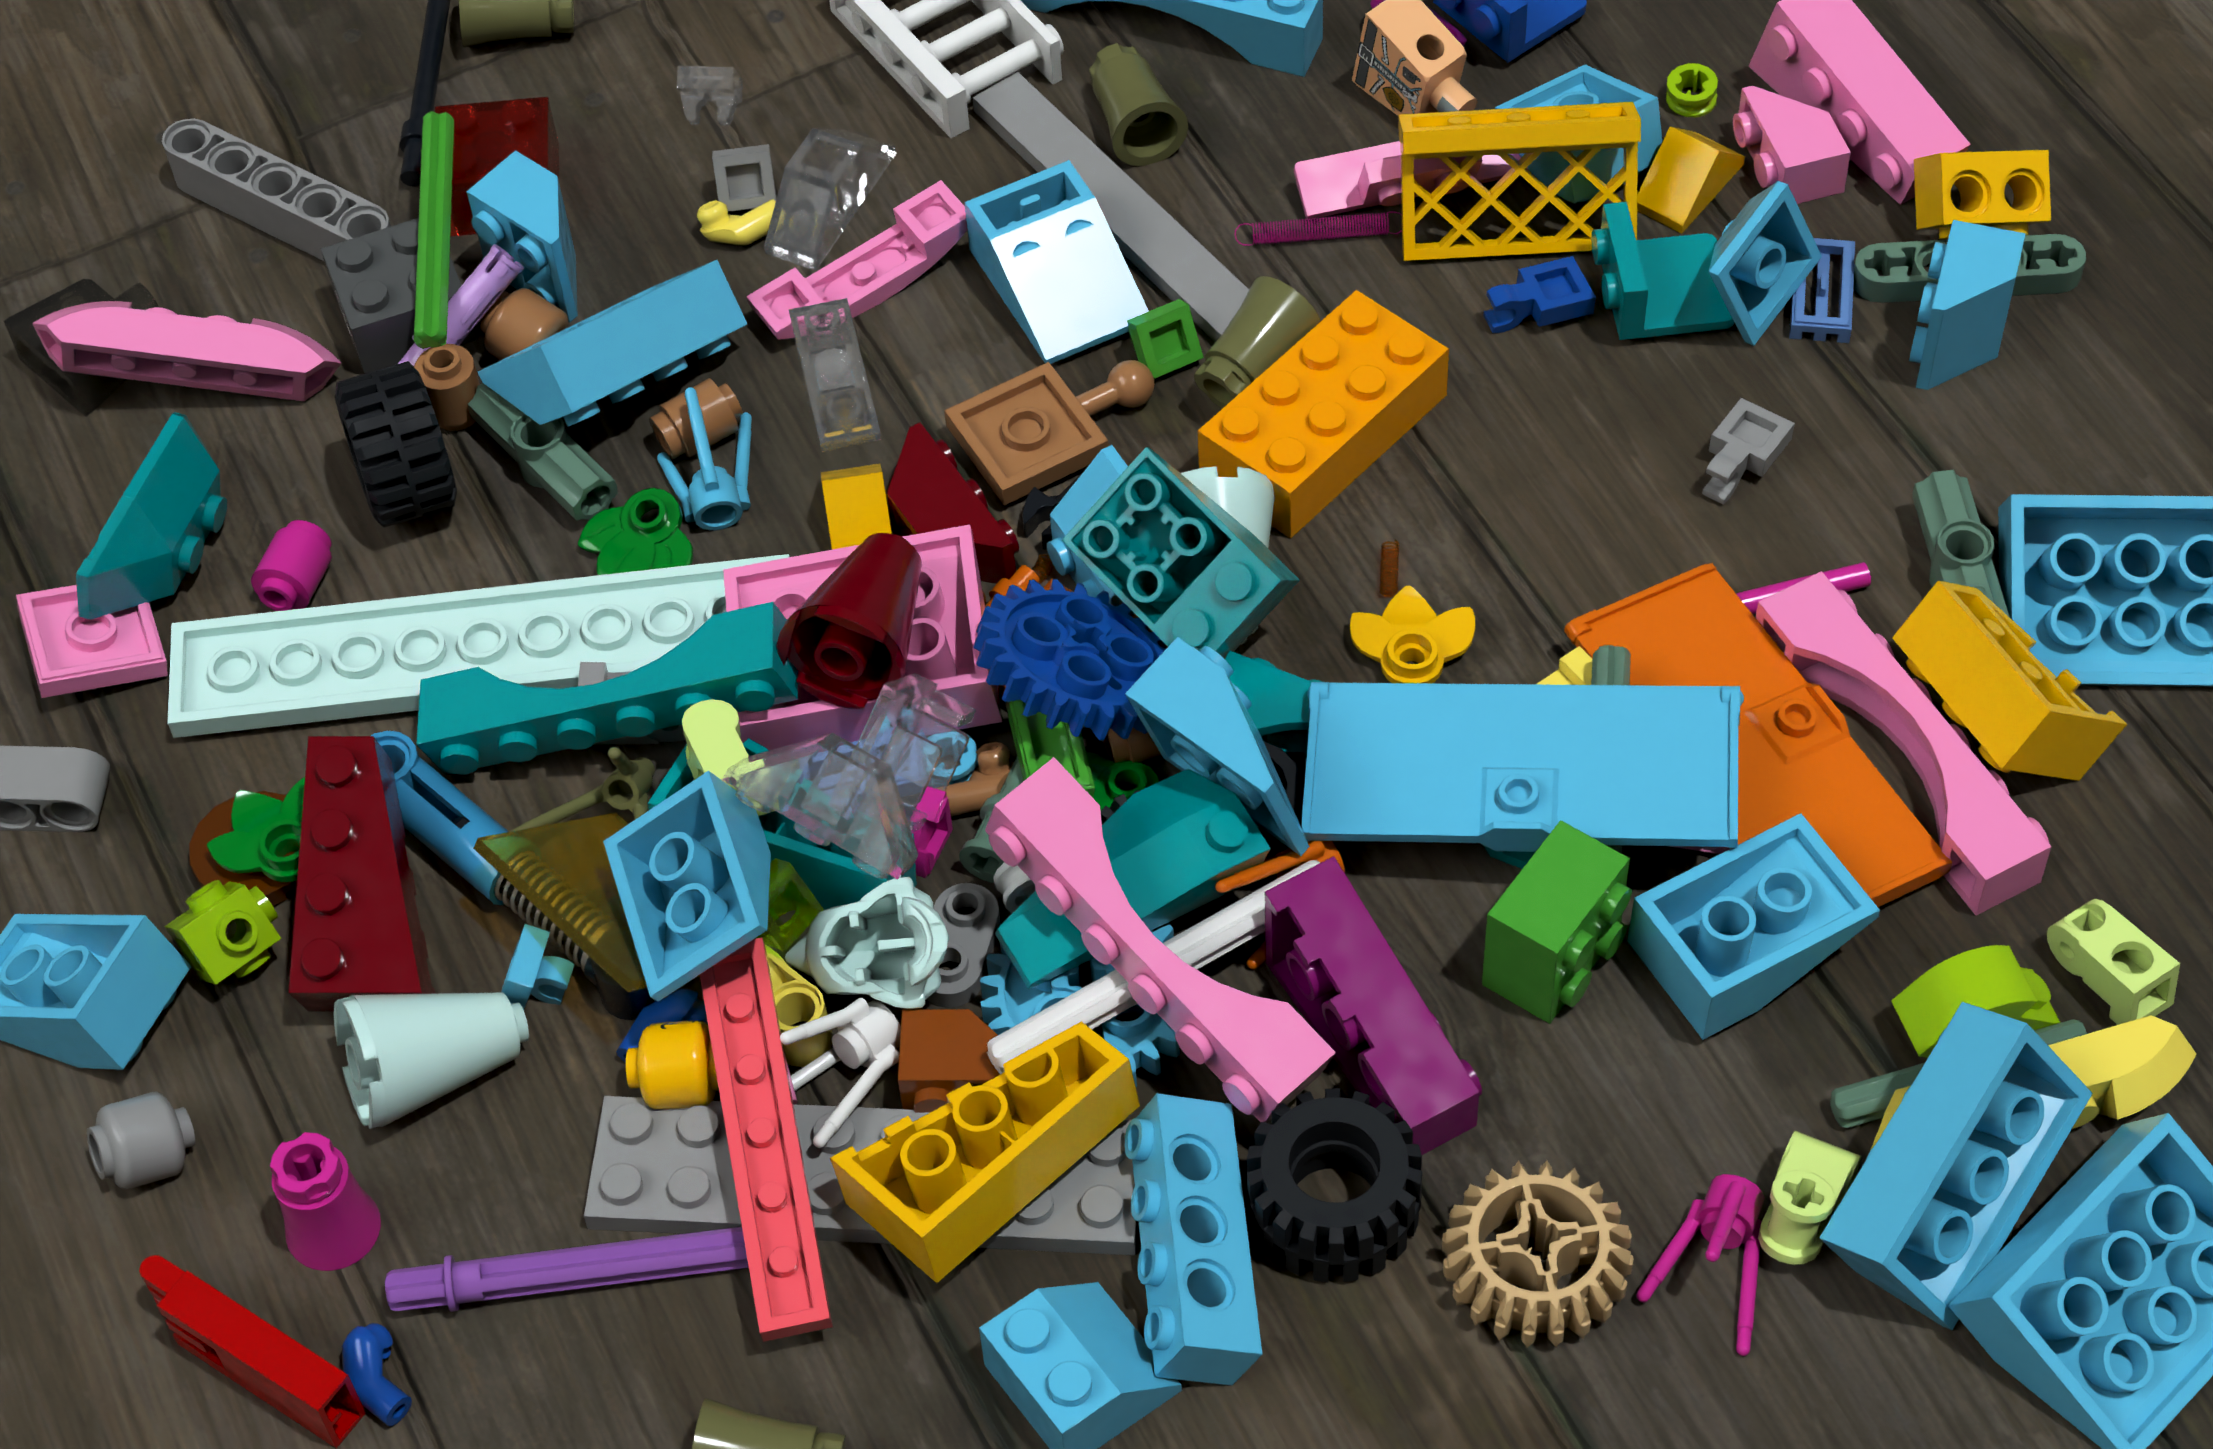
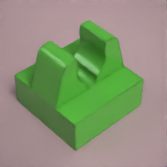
[1127,299,1204,379]

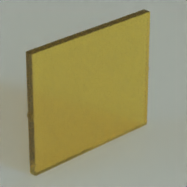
[473,813,756,992]

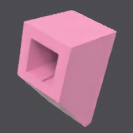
[1732,86,1851,204]

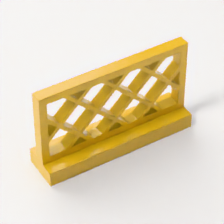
[1398,102,1641,261]

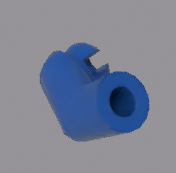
[616,988,707,1063]
[342,1323,412,1426]

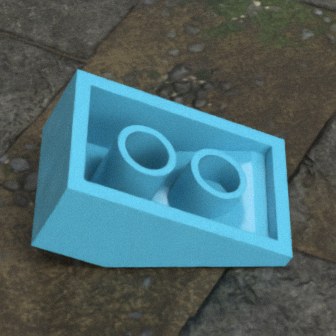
[1125,637,1310,856]
[603,770,771,1002]
[1627,813,1880,1040]
[0,914,191,1070]

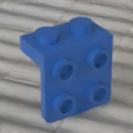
[1433,0,1587,63]

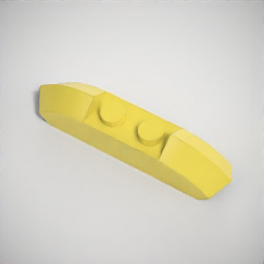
[1871,1015,2197,1149]

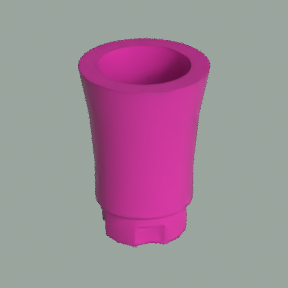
[270,1132,381,1271]

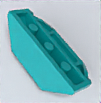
[76,412,227,620]

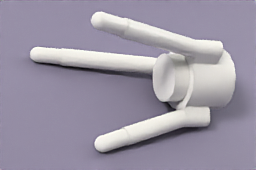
[780,997,901,1148]

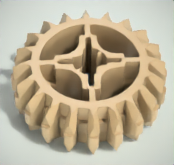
[1442,1160,1633,1348]

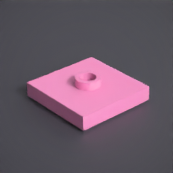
[16,585,168,698]

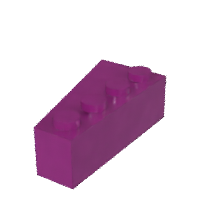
[1265,856,1482,1155]

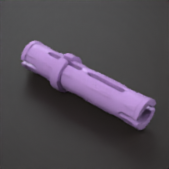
[398,244,524,366]

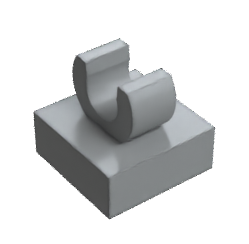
[712,144,777,211]

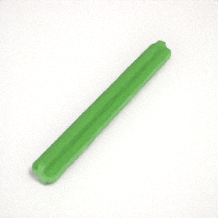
[414,111,454,349]

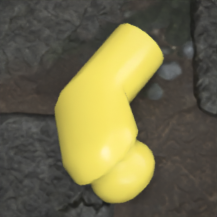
[697,199,786,246]

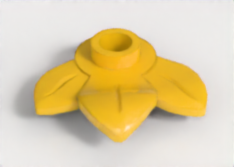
[1350,585,1475,683]

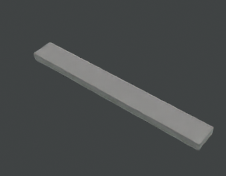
[973,72,1249,342]

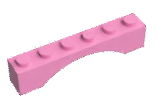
[1756,571,2052,916]
[985,757,1336,1123]

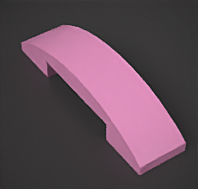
[746,180,967,340]

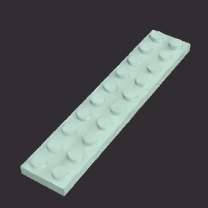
[167,554,789,738]

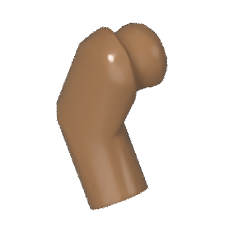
[934,742,1014,817]

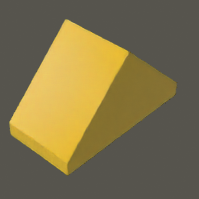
[1637,126,1745,234]
[821,464,892,549]

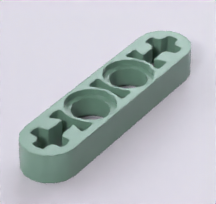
[1853,234,2086,303]

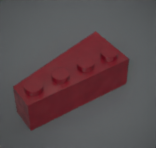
[289,736,435,1012]

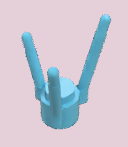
[657,387,752,530]

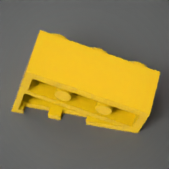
[1892,580,2127,781]

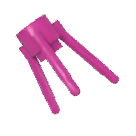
[1636,1174,1764,1356]

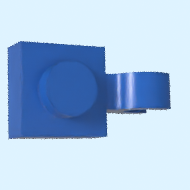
[1483,256,1596,333]

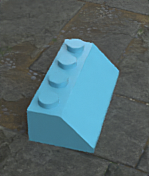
[478,260,747,426]
[1819,1002,2093,1330]

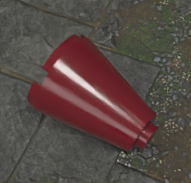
[777,533,922,709]

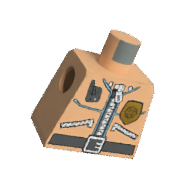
[1352,0,1478,116]

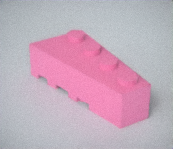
[1748,0,1971,205]

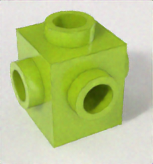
[164,880,282,985]

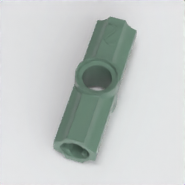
[468,383,618,521]
[1912,470,2009,616]

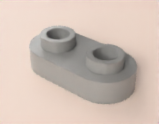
[926,883,1000,1008]

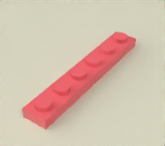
[700,937,833,1342]

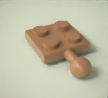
[944,360,1155,505]

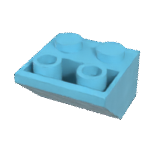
[466,150,578,323]
[1909,220,2026,390]

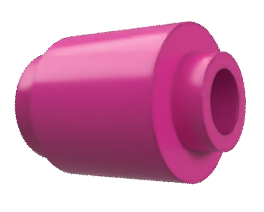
[251,520,332,611]

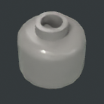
[86,1092,195,1189]

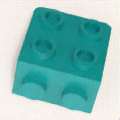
[1591,202,1735,340]

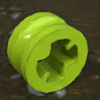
[1666,63,1718,118]

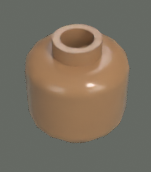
[480,288,569,360]

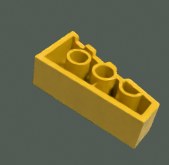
[830,1021,1140,1283]

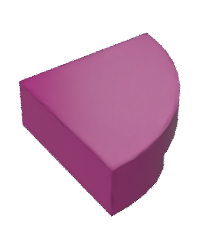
[909,785,953,878]

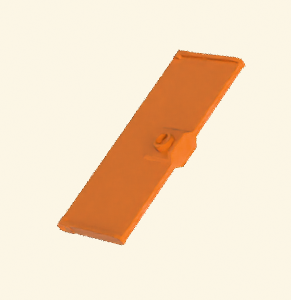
[1564,563,1953,907]

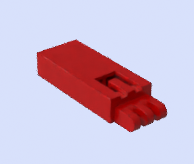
[139,1255,366,1449]

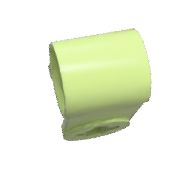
[1758,1131,1862,1265]

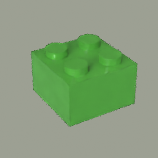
[1482,820,1632,1024]

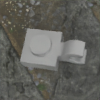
[1702,398,1795,505]

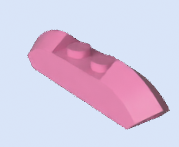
[32,301,341,401]

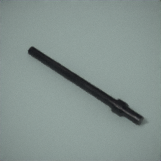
[400,0,450,187]

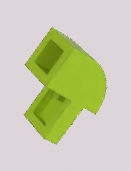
[1891,945,2061,1058]

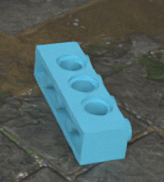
[1124,1093,1263,1386]

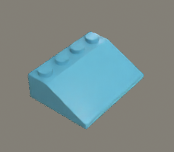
[1998,494,2213,687]
[1948,1113,2213,1449]

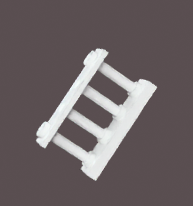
[829,0,1064,139]

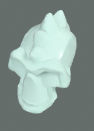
[785,877,949,1009]

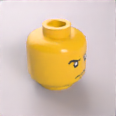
[626,1020,719,1109]

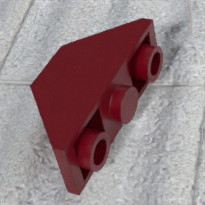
[887,422,1019,584]

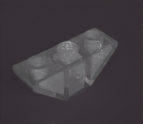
[764,128,896,271]
[789,298,881,452]
[722,733,918,880]

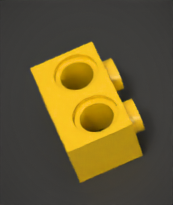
[1914,150,2051,240]

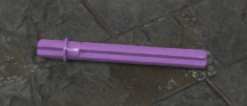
[385,1227,749,1312]

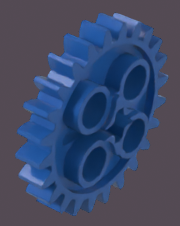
[973,579,1167,740]

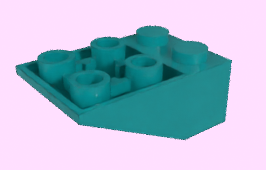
[1062,447,1300,659]

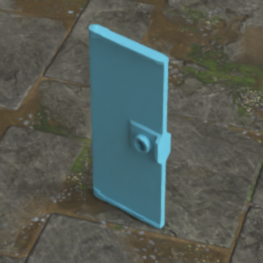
[1302,682,1744,852]

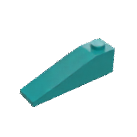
[995,769,1271,990]

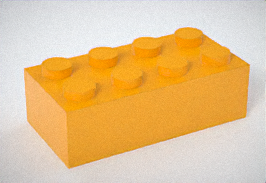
[1198,290,1449,539]

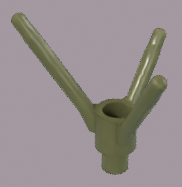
[507,747,655,843]

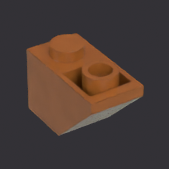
[898,1009,1000,1113]

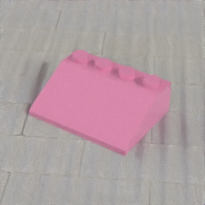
[723,524,1002,762]

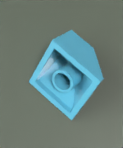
[1709,181,1822,346]

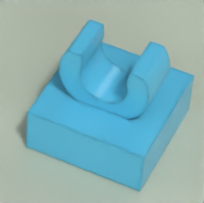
[501,924,575,1010]

